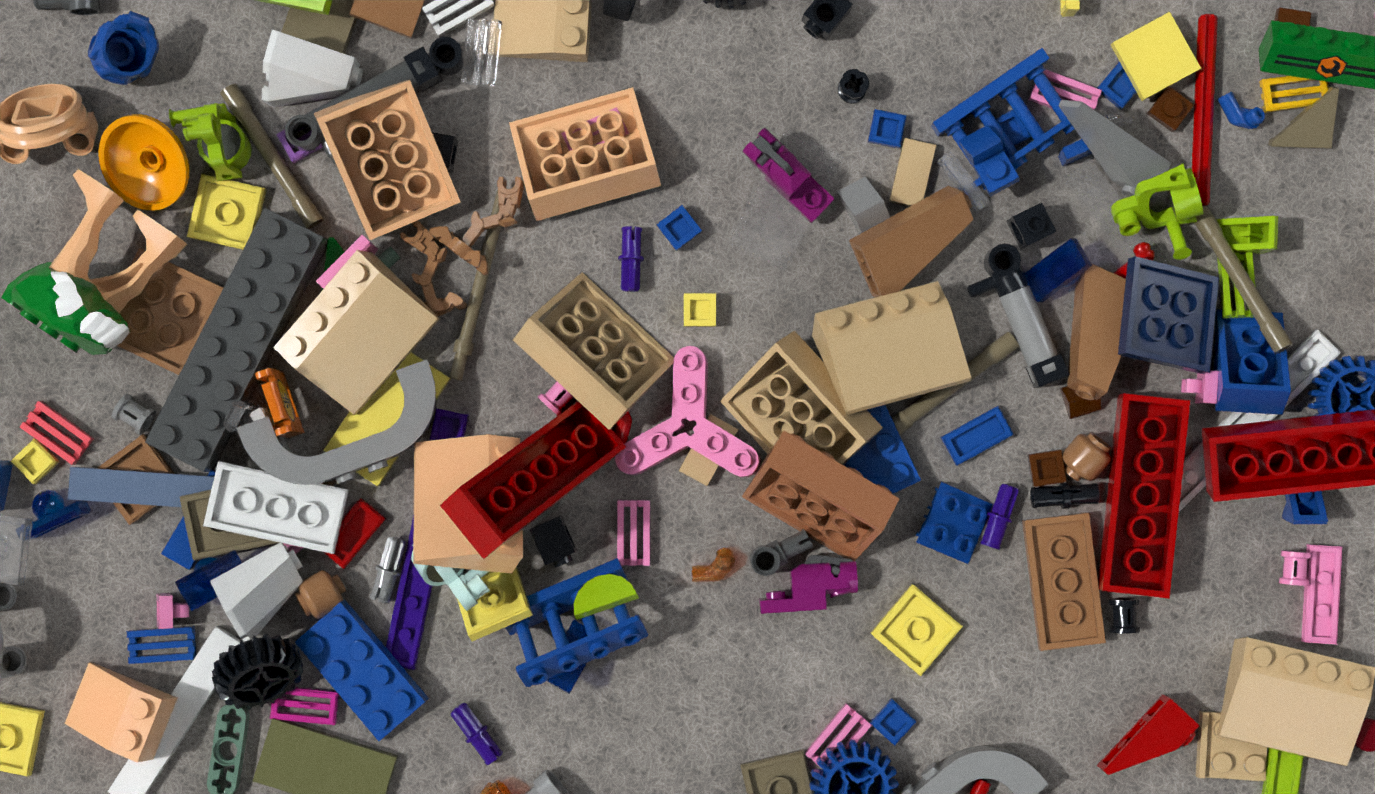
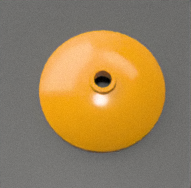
[98,114,189,211]

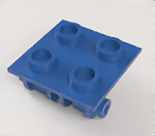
[916,482,993,564]

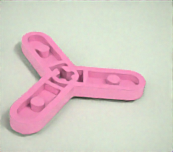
[615,346,760,477]

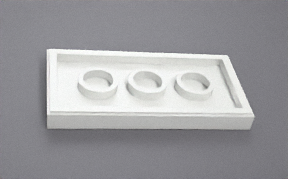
[203,461,349,554]

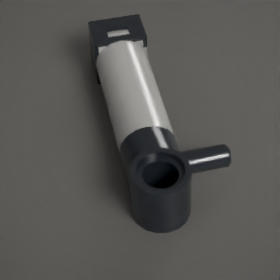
[967,243,1070,388]

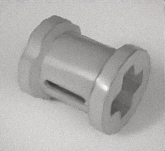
[111,393,156,435]

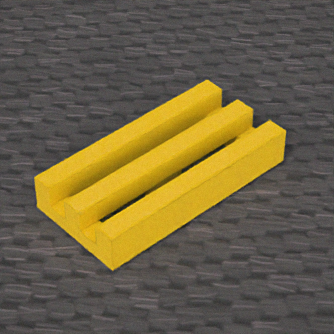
[1259,76,1329,113]

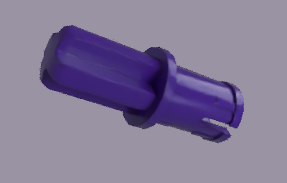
[618,226,644,292]
[980,484,1019,550]
[451,703,503,765]

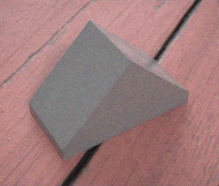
[837,177,890,234]

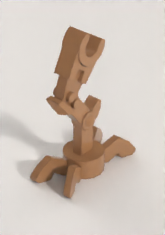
[429,177,524,275]
[400,220,467,316]

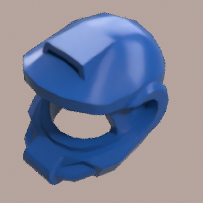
[88,11,159,85]

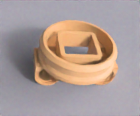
[0,84,98,164]

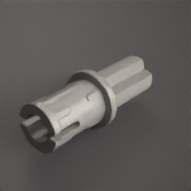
[370,537,406,603]

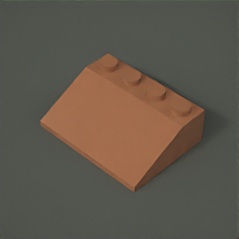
[742,431,900,561]

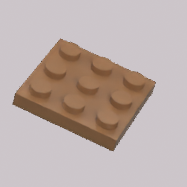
[117,248,224,375]

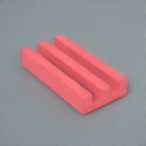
[20,401,94,465]

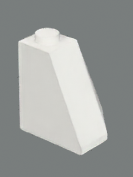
[262,30,363,107]
[210,543,303,641]

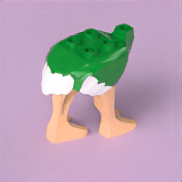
[1,169,187,355]

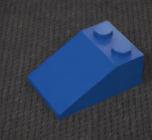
[1214,309,1291,415]

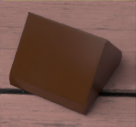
[1060,386,1101,419]

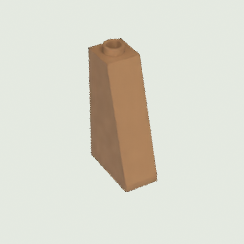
[849,185,973,297]
[1067,262,1126,400]

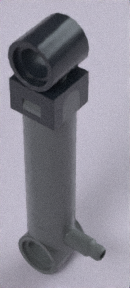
[285,37,465,165]

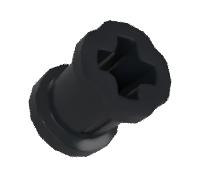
[838,69,869,104]
[1109,598,1140,634]

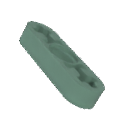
[207,704,250,794]

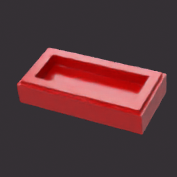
[323,498,387,569]

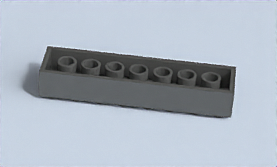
[145,208,328,472]

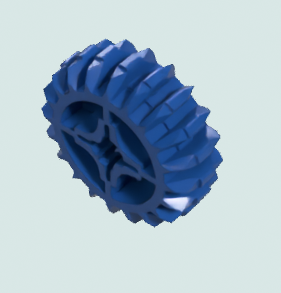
[1307,356,1375,416]
[809,739,899,794]

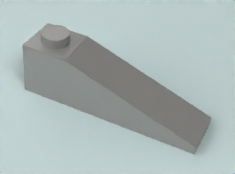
[1059,100,1171,198]

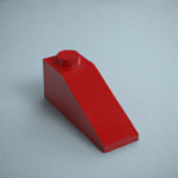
[1097,694,1200,775]

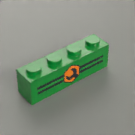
[1259,20,1375,89]

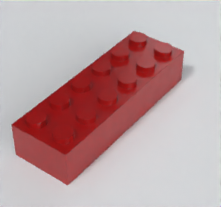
[1098,393,1191,599]
[440,401,626,559]
[1202,409,1375,502]

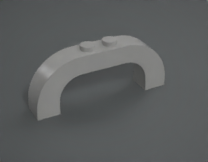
[237,359,436,485]
[897,746,1048,794]

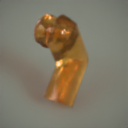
[692,548,735,582]

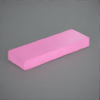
[1301,544,1343,645]

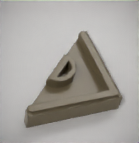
[1268,87,1339,148]

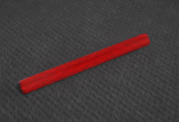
[1192,14,1218,207]

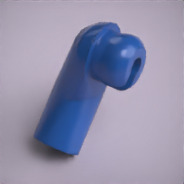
[1217,92,1265,129]

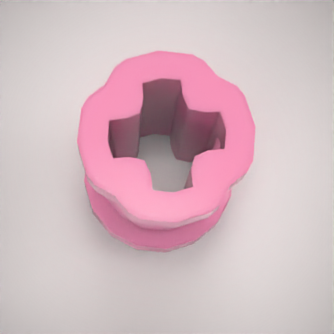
[538,382,573,416]
[1279,551,1312,586]

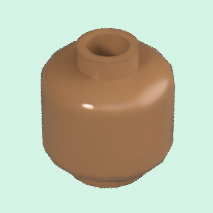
[1062,432,1111,482]
[295,570,346,619]

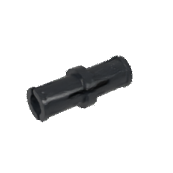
[1030,483,1100,509]

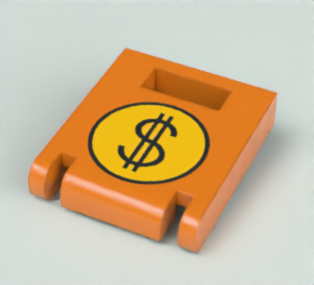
[255,368,305,438]

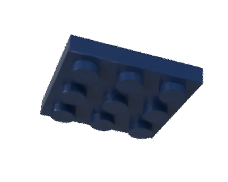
[1118,256,1219,374]

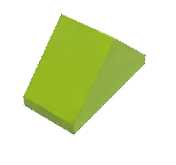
[1216,216,1279,254]

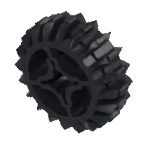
[212,633,303,710]

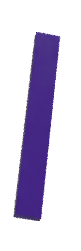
[386,408,469,670]

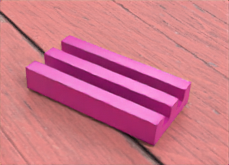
[270,687,339,725]

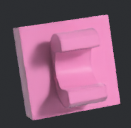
[1181,370,1219,404]
[156,593,189,629]

